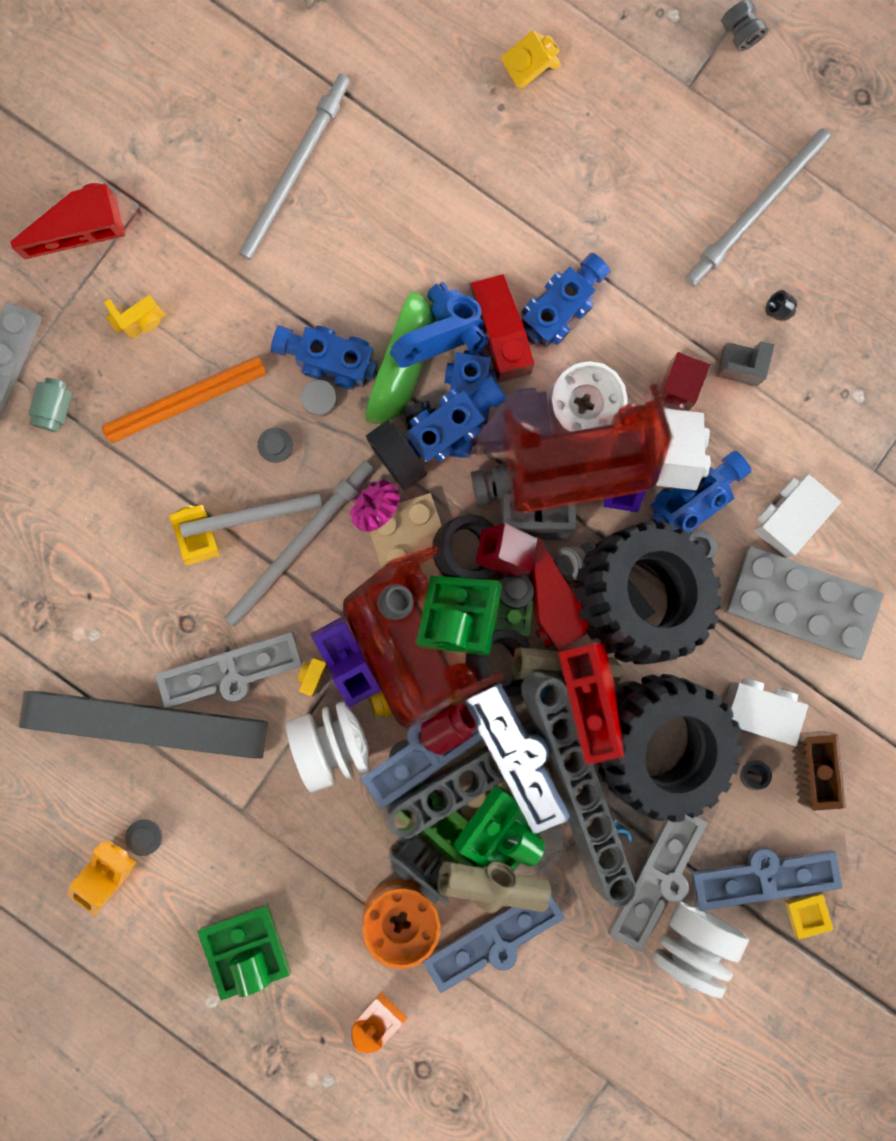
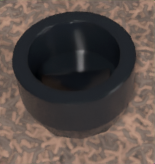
[765,290,797,321]
[740,760,772,790]

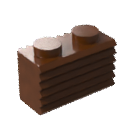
[792,731,846,811]

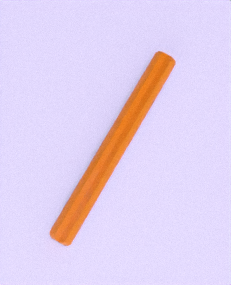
[102,357,266,443]

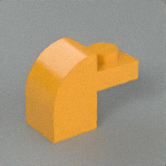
[67,841,137,917]

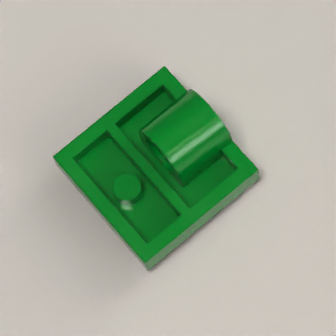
[416,576,502,655]
[453,785,545,871]
[197,903,291,1001]

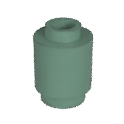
[28,377,73,432]

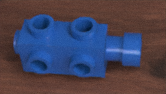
[521,253,610,347]
[271,325,378,390]
[440,350,496,458]
[405,376,508,463]
[650,450,751,532]

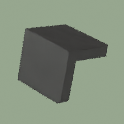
[717,341,775,386]

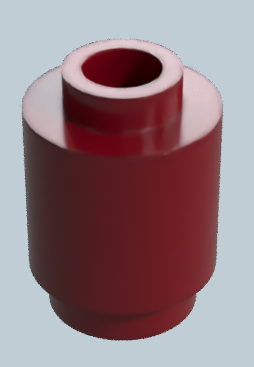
[420,704,477,755]

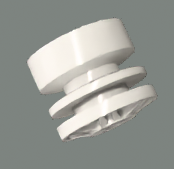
[543,361,628,444]
[286,700,371,794]
[652,901,750,998]

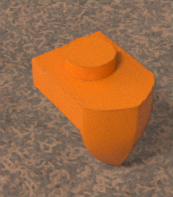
[351,992,408,1054]

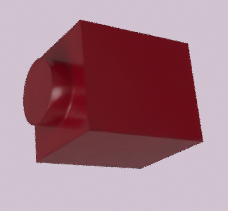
[656,352,711,411]
[475,523,537,577]

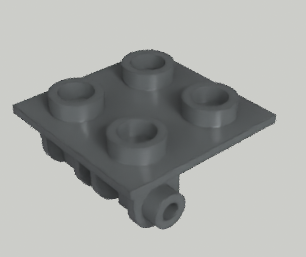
[389,836,450,906]

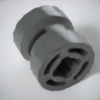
[721,0,769,52]
[470,464,512,506]

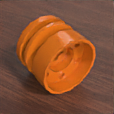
[362,878,441,969]

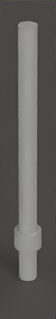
[239,74,351,260]
[684,129,830,287]
[224,460,375,627]

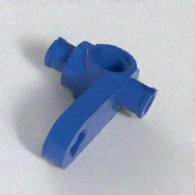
[390,282,489,368]

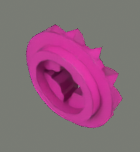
[349,479,400,532]

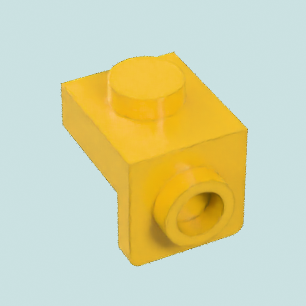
[500,30,561,89]
[103,294,166,339]
[169,505,220,566]

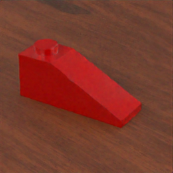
[10,183,125,260]
[470,274,535,383]
[531,537,589,651]
[558,643,624,765]

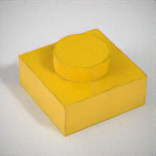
[297,657,328,697]
[784,892,834,940]

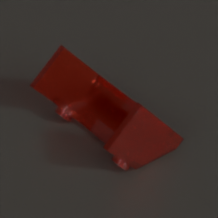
[503,383,673,512]
[343,545,503,728]

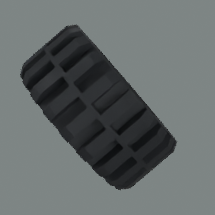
[575,521,722,665]
[597,674,742,822]

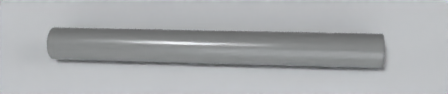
[179,494,322,537]

